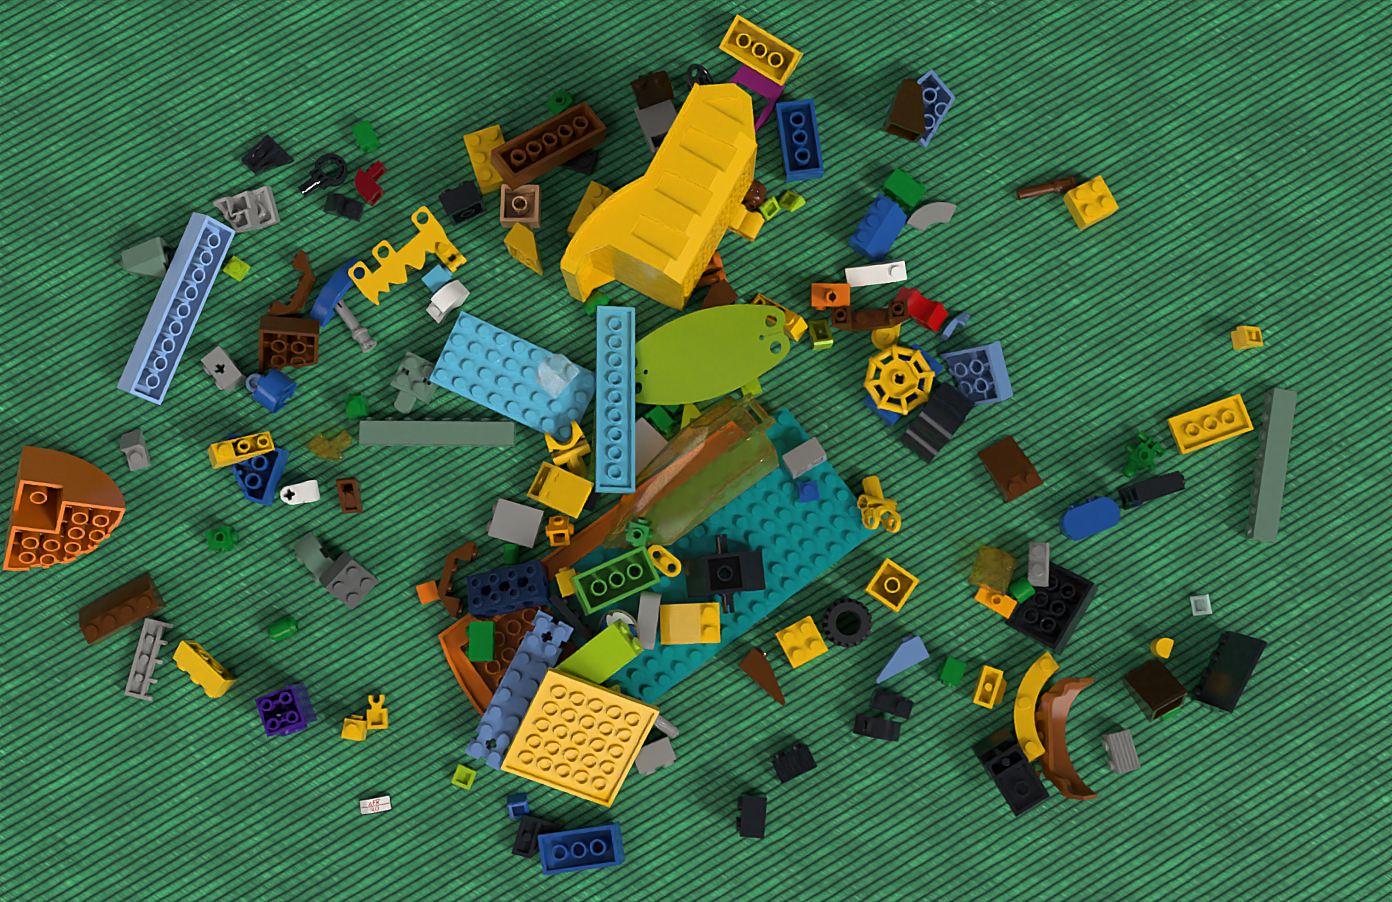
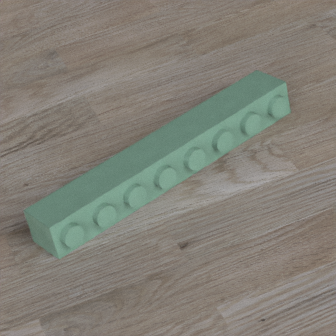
[1245,388,1297,544]
[359,417,516,447]

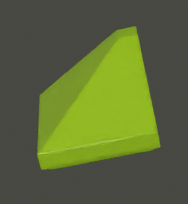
[778,190,806,212]

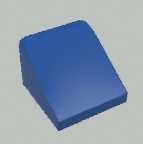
[507,792,530,820]

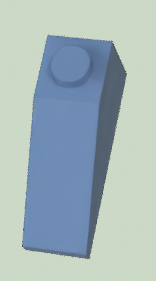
[874,634,930,683]

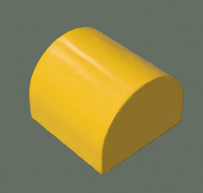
[1150,638,1174,659]

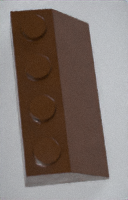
[79,573,167,644]

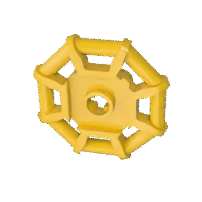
[863,344,935,415]

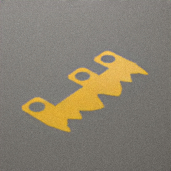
[348,206,449,306]

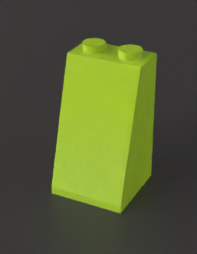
[554,619,644,685]

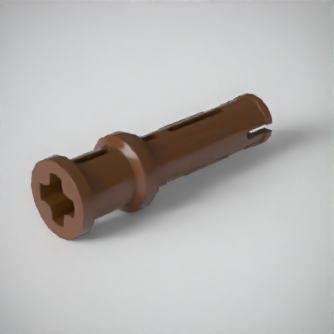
[1017,174,1076,201]

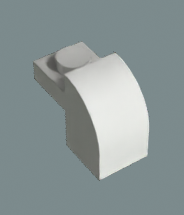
[426,280,470,324]

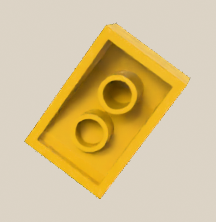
[660,603,720,645]

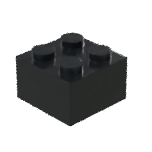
[438,180,487,227]
[735,792,767,839]

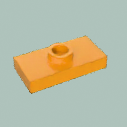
[973,582,1017,619]

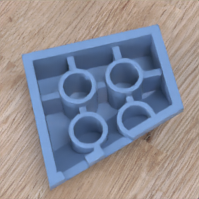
[885,69,956,148]
[940,340,1013,406]

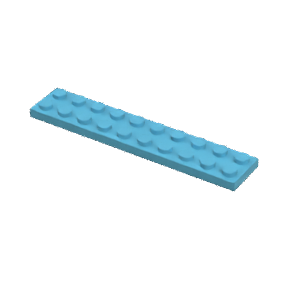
[595,305,635,494]

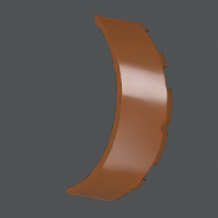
[1034,677,1097,800]

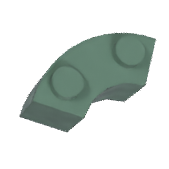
[293,532,336,585]

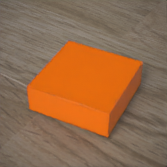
[416,580,440,605]

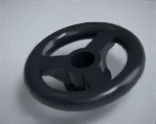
[686,63,714,92]

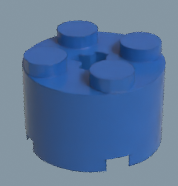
[251,367,297,413]

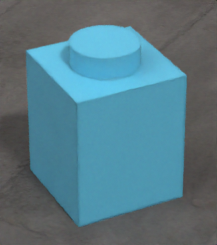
[422,264,453,294]

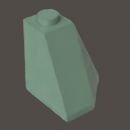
[120,237,174,281]

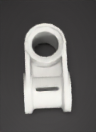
[280,480,320,505]

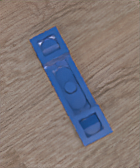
[309,258,370,328]

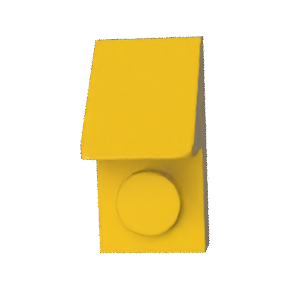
[1231,326,1264,350]

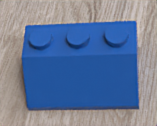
[847,193,908,263]

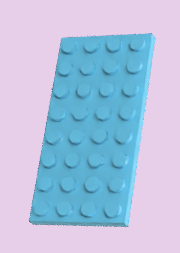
[429,311,596,443]

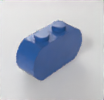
[1059,496,1120,541]

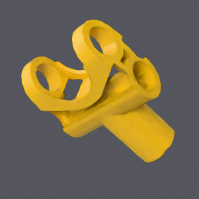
[544,420,592,478]
[857,476,901,533]

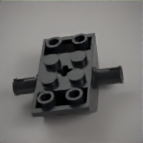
[684,534,766,614]

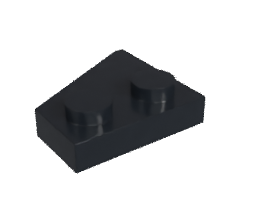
[241,134,295,175]
[511,814,560,859]

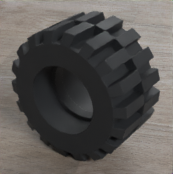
[822,598,873,648]

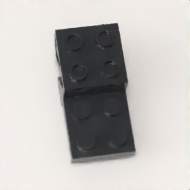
[971,727,1050,817]

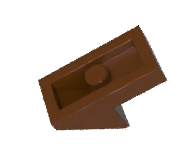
[336,477,363,514]

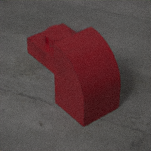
[355,160,388,207]

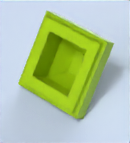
[758,195,781,221]

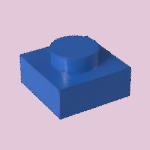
[797,480,820,503]

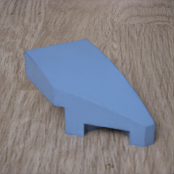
[940,312,970,341]

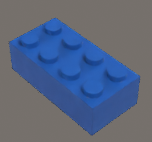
[775,99,824,182]
[862,343,944,427]

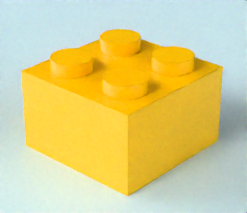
[1062,175,1119,231]
[863,558,919,613]
[774,615,828,669]

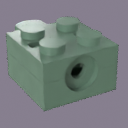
[390,351,438,413]

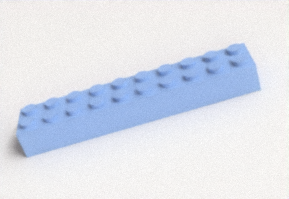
[116,212,236,405]

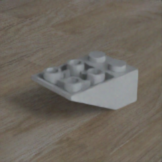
[634,100,677,159]

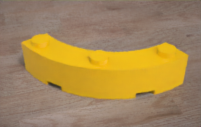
[1014,652,1060,763]

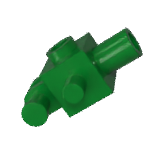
[1121,430,1167,479]

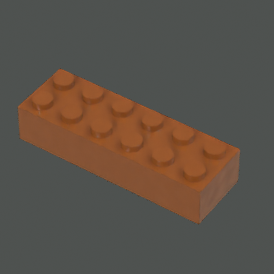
[490,101,607,191]

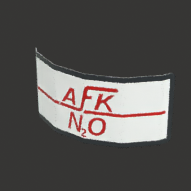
[359,794,392,815]

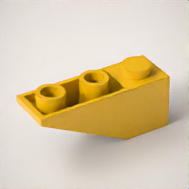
[751,293,808,342]
[207,431,275,469]

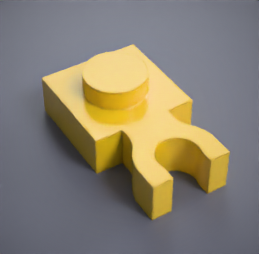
[367,695,389,730]

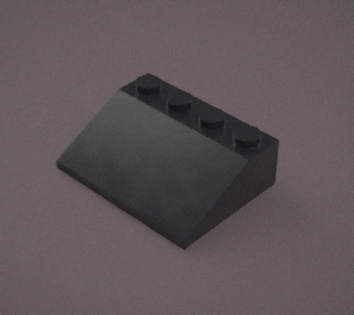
[1005,561,1098,656]
[1191,631,1268,714]

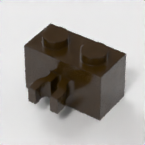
[630,70,674,110]

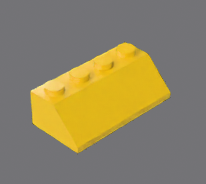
[719,14,804,86]

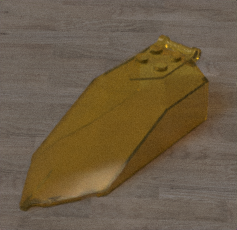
[602,392,779,550]

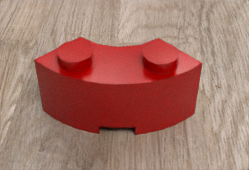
[894,287,949,332]

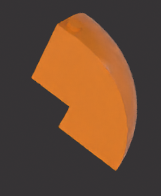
[3,445,126,571]

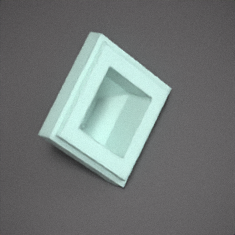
[1190,594,1212,616]

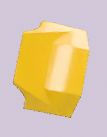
[972,665,1007,709]

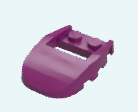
[729,64,786,136]

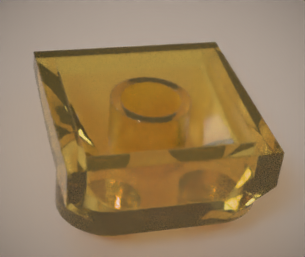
[968,546,1017,597]

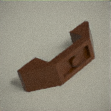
[267,250,317,318]
[831,299,909,332]
[437,541,479,618]

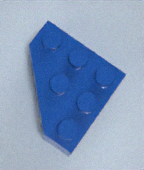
[226,433,290,507]

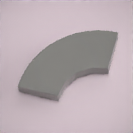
[906,202,957,232]

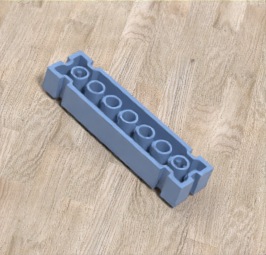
[464,609,576,771]

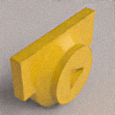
[871,323,901,356]

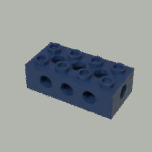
[467,559,551,620]

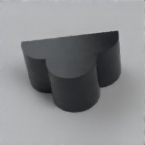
[898,380,975,464]

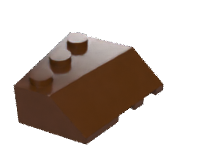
[258,315,320,374]

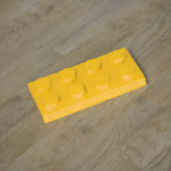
[1167,394,1254,455]

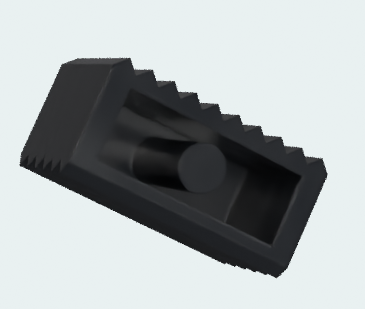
[868,689,914,720]
[771,743,817,784]

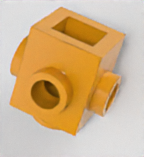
[546,515,574,547]

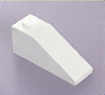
[845,258,907,287]

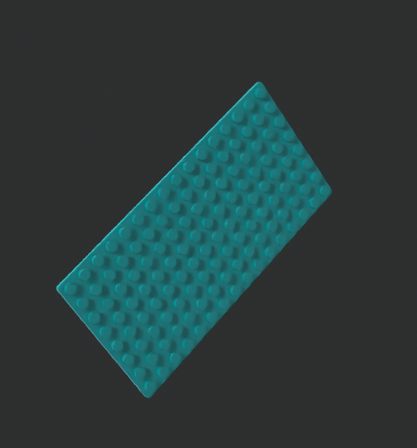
[547,408,878,704]

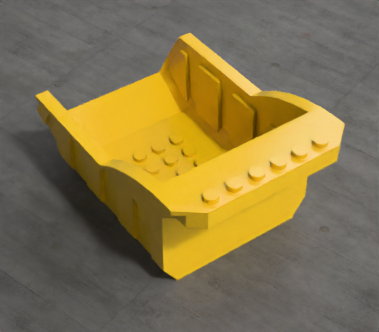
[560,83,758,311]

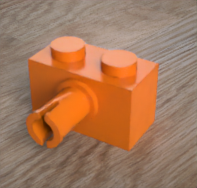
[810,283,850,310]

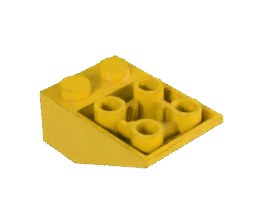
[526,461,594,519]

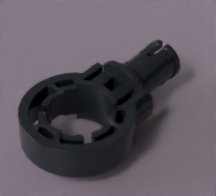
[297,153,348,197]

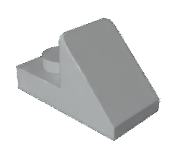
[120,429,152,471]

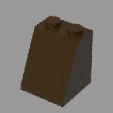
[881,78,926,143]
[1123,659,1188,723]

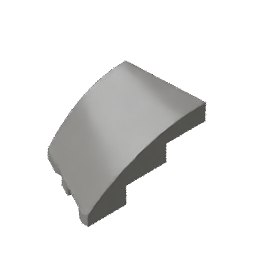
[213,186,280,233]

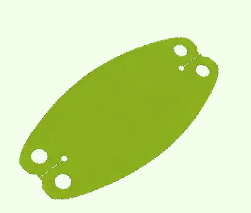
[635,304,790,405]

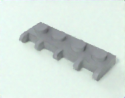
[124,618,173,701]

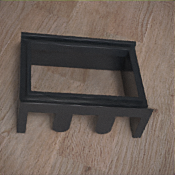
[1118,470,1185,510]

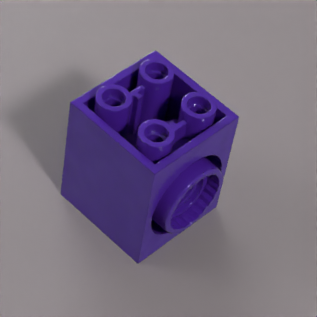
[255,684,317,737]

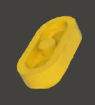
[647,545,681,577]

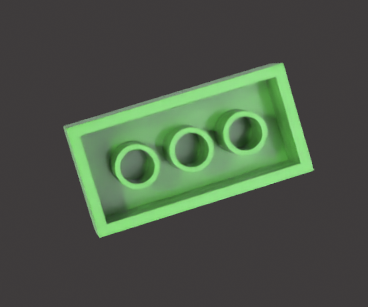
[570,546,661,616]

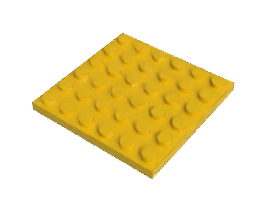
[500,667,660,807]

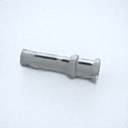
[334,299,377,353]

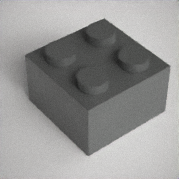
[319,551,379,610]

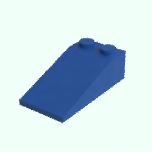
[538,821,625,875]

